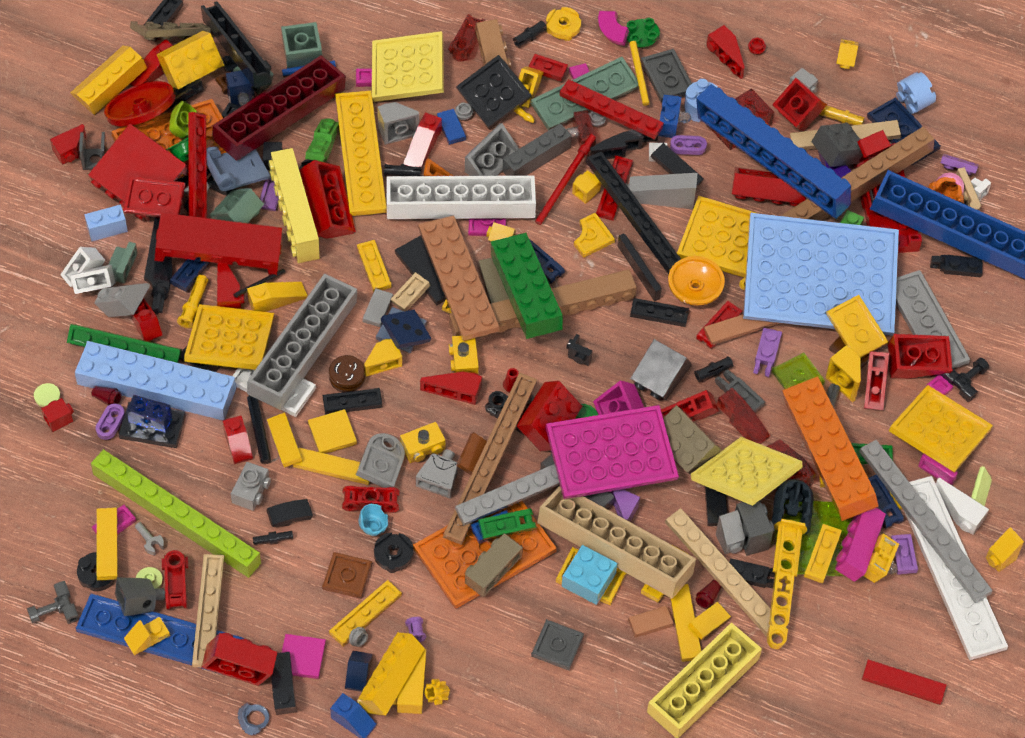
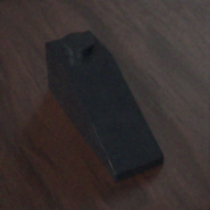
[271,652,297,715]

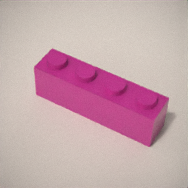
[835,508,886,582]

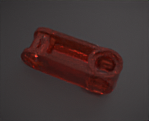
[448,14,486,62]

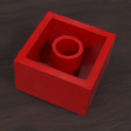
[772,78,827,131]

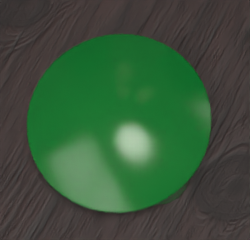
[627,18,660,47]

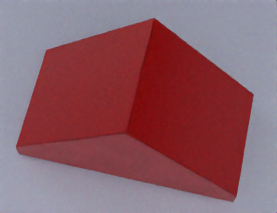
[857,130,891,158]

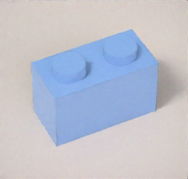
[84,205,128,242]

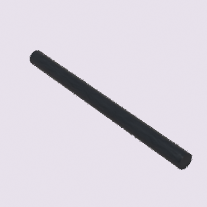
[233,269,285,298]

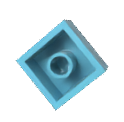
[562,545,617,605]

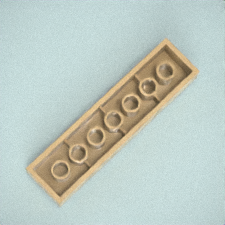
[537,486,696,598]

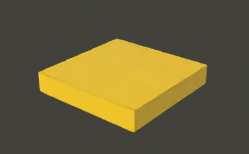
[308,409,357,454]

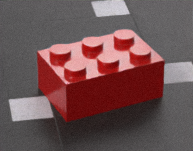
[516,381,582,451]
[201,633,277,686]

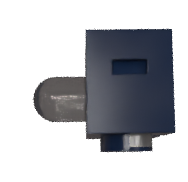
[225,70,255,107]

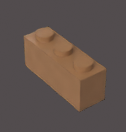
[475,19,511,68]

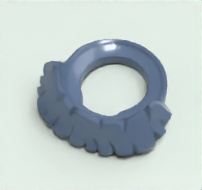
[238,702,269,736]

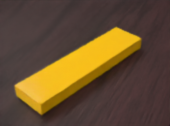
[293,448,370,485]
[97,508,118,580]
[329,580,402,647]
[670,584,701,662]

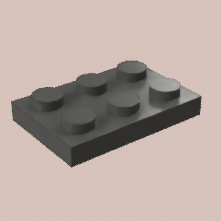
[641,49,692,102]

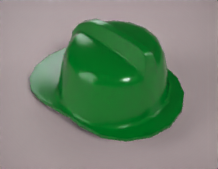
[166,136,189,162]

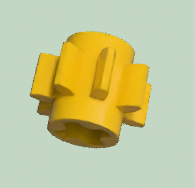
[424,679,450,705]

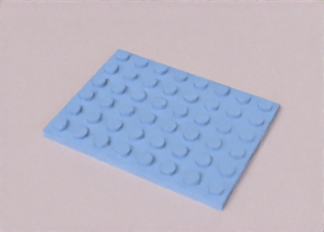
[743,213,899,336]

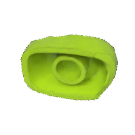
[169,101,198,138]

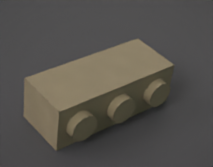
[465,534,523,598]

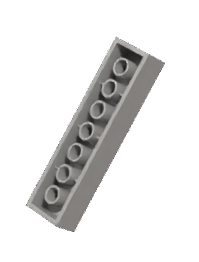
[247,273,357,410]

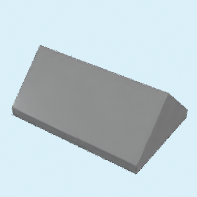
[465,123,519,176]

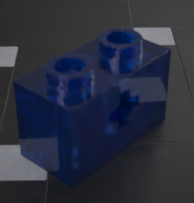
[127,395,172,433]

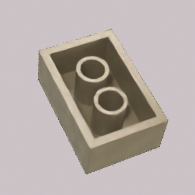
[663,405,722,475]

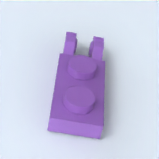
[753,328,782,377]

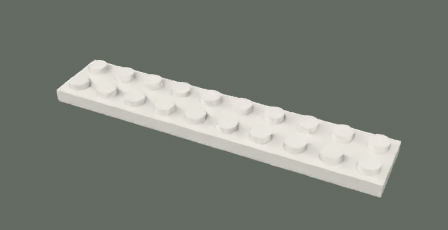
[904,476,1008,660]

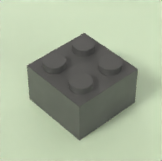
[811,123,863,167]
[735,500,774,556]

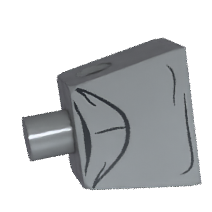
[416,449,458,499]

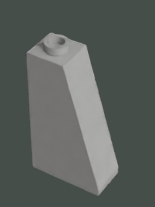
[626,173,698,209]

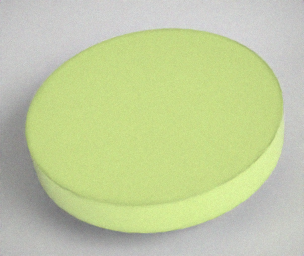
[34,383,60,407]
[136,567,163,589]

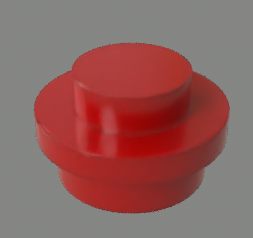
[748,37,766,54]

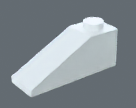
[936,478,989,535]

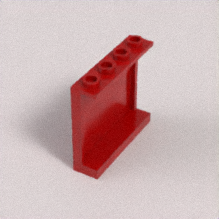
[88,124,189,222]

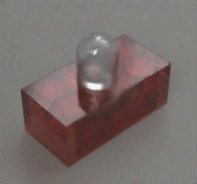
[566,110,596,148]

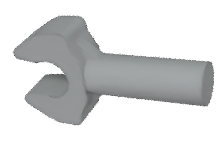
[135,522,164,556]

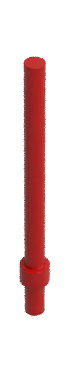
[535,134,596,225]

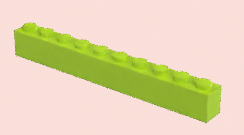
[91,449,261,578]

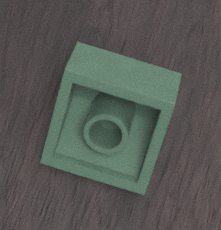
[210,188,264,223]

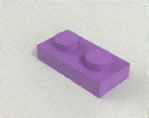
[940,154,979,175]
[891,534,918,575]

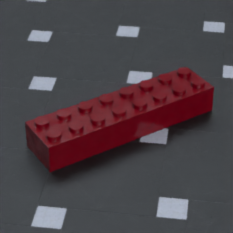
[212,55,346,161]

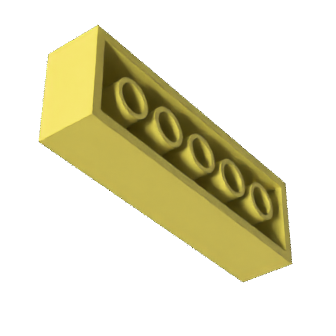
[269,148,320,263]
[647,623,762,738]

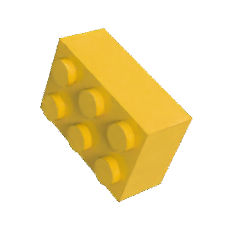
[156,31,224,89]

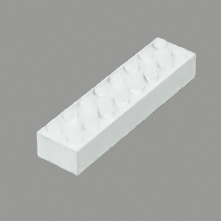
[387,176,536,219]

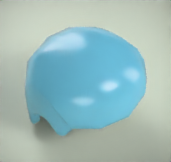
[358,503,388,536]

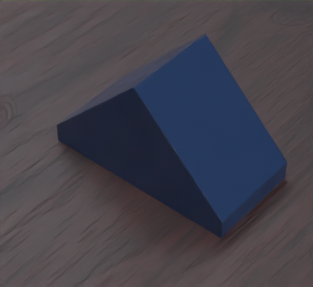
[345,651,373,692]

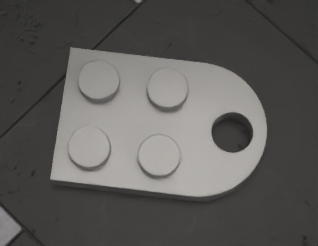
[356,433,405,488]

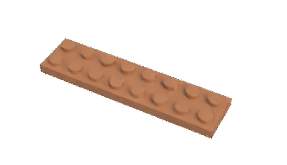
[418,215,499,341]

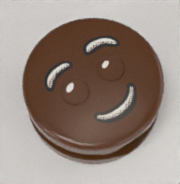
[329,355,365,392]

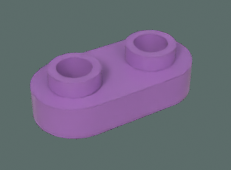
[670,135,707,155]
[96,404,125,440]

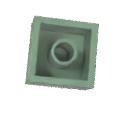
[281,22,322,68]

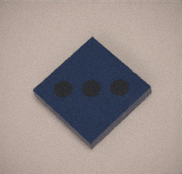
[381,309,431,349]

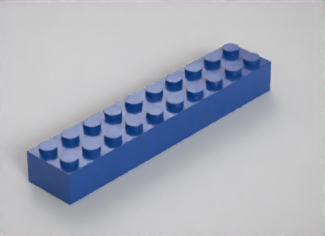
[696,84,851,219]
[870,170,1025,279]

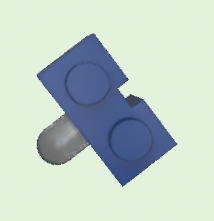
[658,94,691,138]

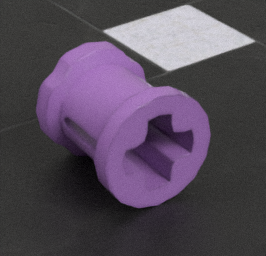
[405,617,426,642]

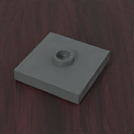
[531,619,584,671]

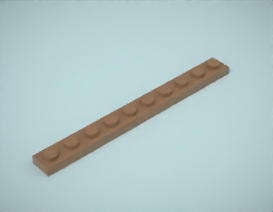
[443,372,537,545]

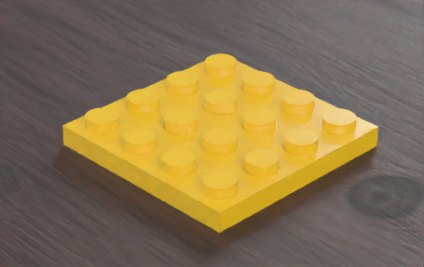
[677,196,759,277]
[184,304,274,370]
[889,385,993,473]

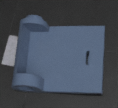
[206,147,270,191]

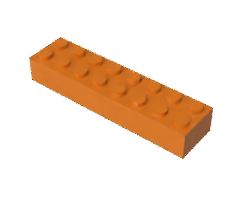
[782,376,879,521]

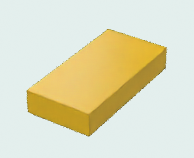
[688,602,731,640]

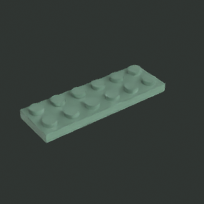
[530,57,639,131]

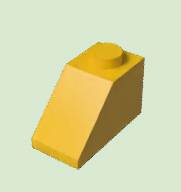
[836,39,858,69]
[519,66,543,108]
[364,339,402,377]
[986,527,1024,572]

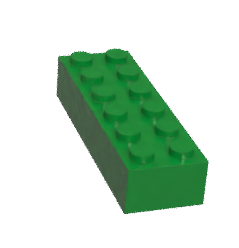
[491,233,563,339]

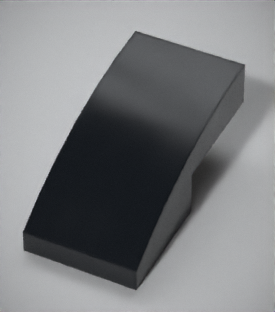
[266,499,313,527]

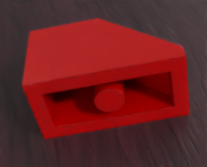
[50,124,86,165]
[222,415,253,464]

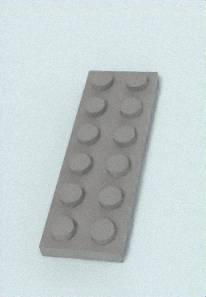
[896,270,970,369]

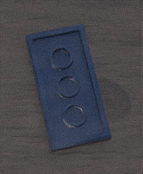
[867,97,941,165]

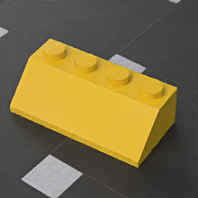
[70,45,147,115]
[357,632,425,716]

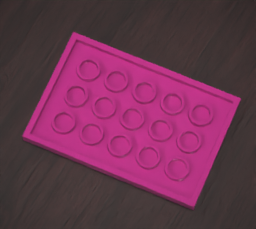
[545,405,679,499]

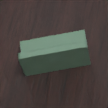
[108,242,138,284]

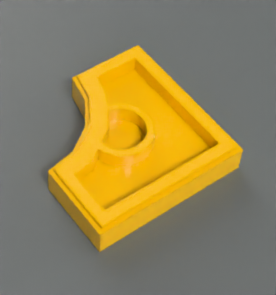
[574,213,615,258]

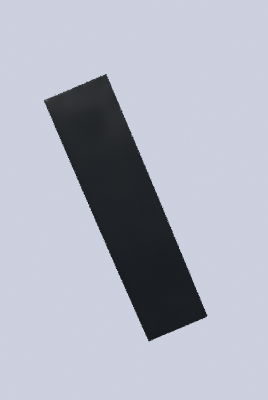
[589,129,658,159]

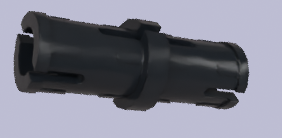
[513,20,547,48]
[384,164,422,176]
[694,356,733,382]

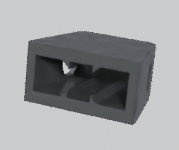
[115,577,165,616]

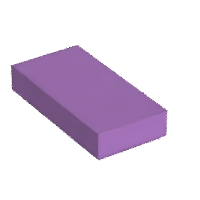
[260,178,279,211]

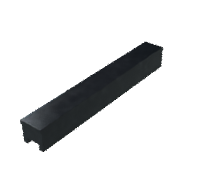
[201,1,272,89]

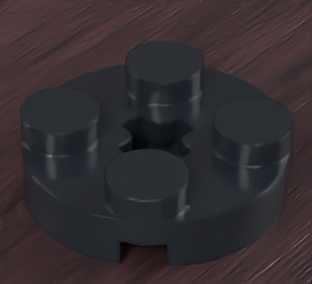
[374,533,413,573]
[77,552,115,591]

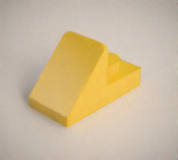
[124,617,170,655]

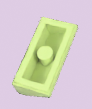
[971,466,992,506]

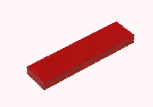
[596,156,633,221]
[862,659,947,705]

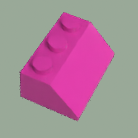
[593,380,644,415]

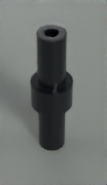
[253,531,293,545]

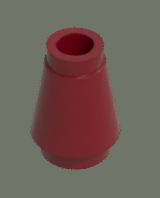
[91,386,122,406]
[695,580,722,609]

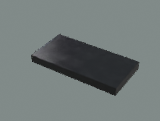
[395,235,446,306]

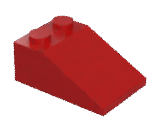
[888,334,953,379]

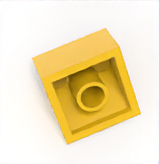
[825,345,861,403]

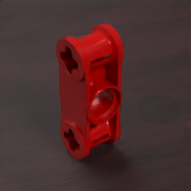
[342,485,400,513]

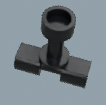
[941,357,990,402]

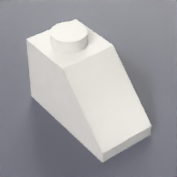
[60,247,105,287]
[71,265,116,294]

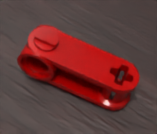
[162,550,189,610]

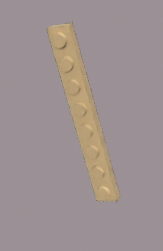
[665,508,787,641]

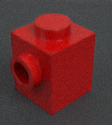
[41,398,74,432]

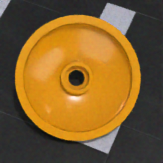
[668,256,725,305]

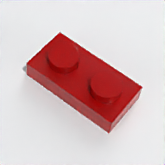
[528,54,568,82]

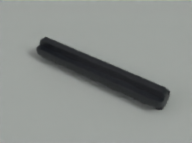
[247,395,271,464]

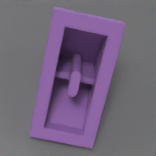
[610,489,640,522]

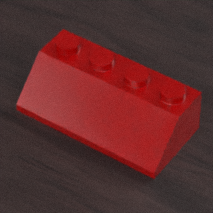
[299,160,356,239]
[732,167,806,206]

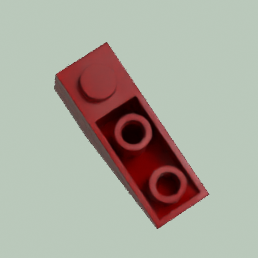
[706,25,745,79]
[130,297,163,341]

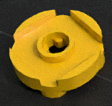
[546,7,581,41]

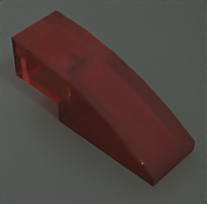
[717,388,770,444]

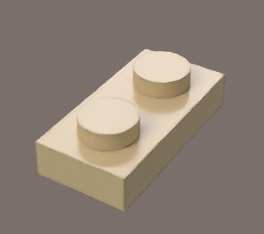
[391,272,431,311]

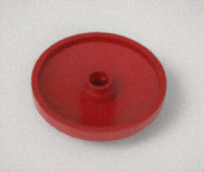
[104,81,176,126]

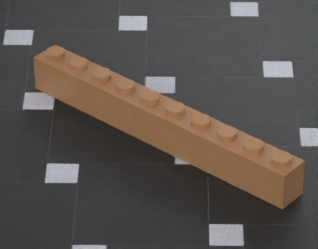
[781,126,934,221]
[449,270,637,337]

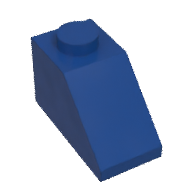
[330,693,376,738]

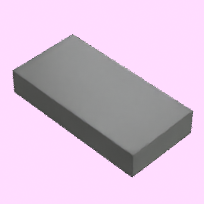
[363,288,393,327]

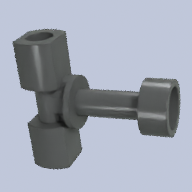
[27,581,79,624]

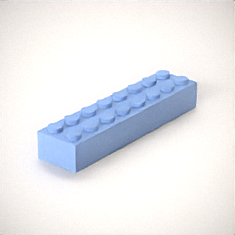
[75,341,236,420]

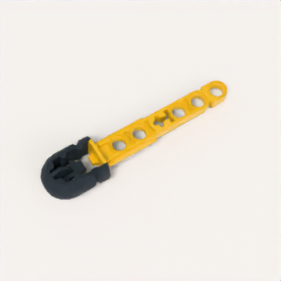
[767,479,814,649]

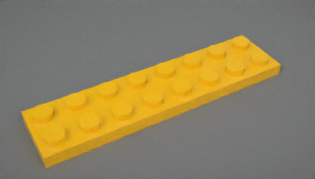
[335,91,387,216]

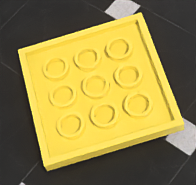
[372,31,444,102]
[691,437,803,506]

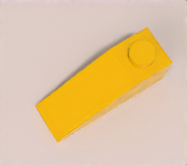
[247,281,308,312]
[393,649,426,714]

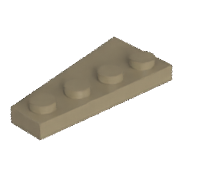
[130,21,211,40]

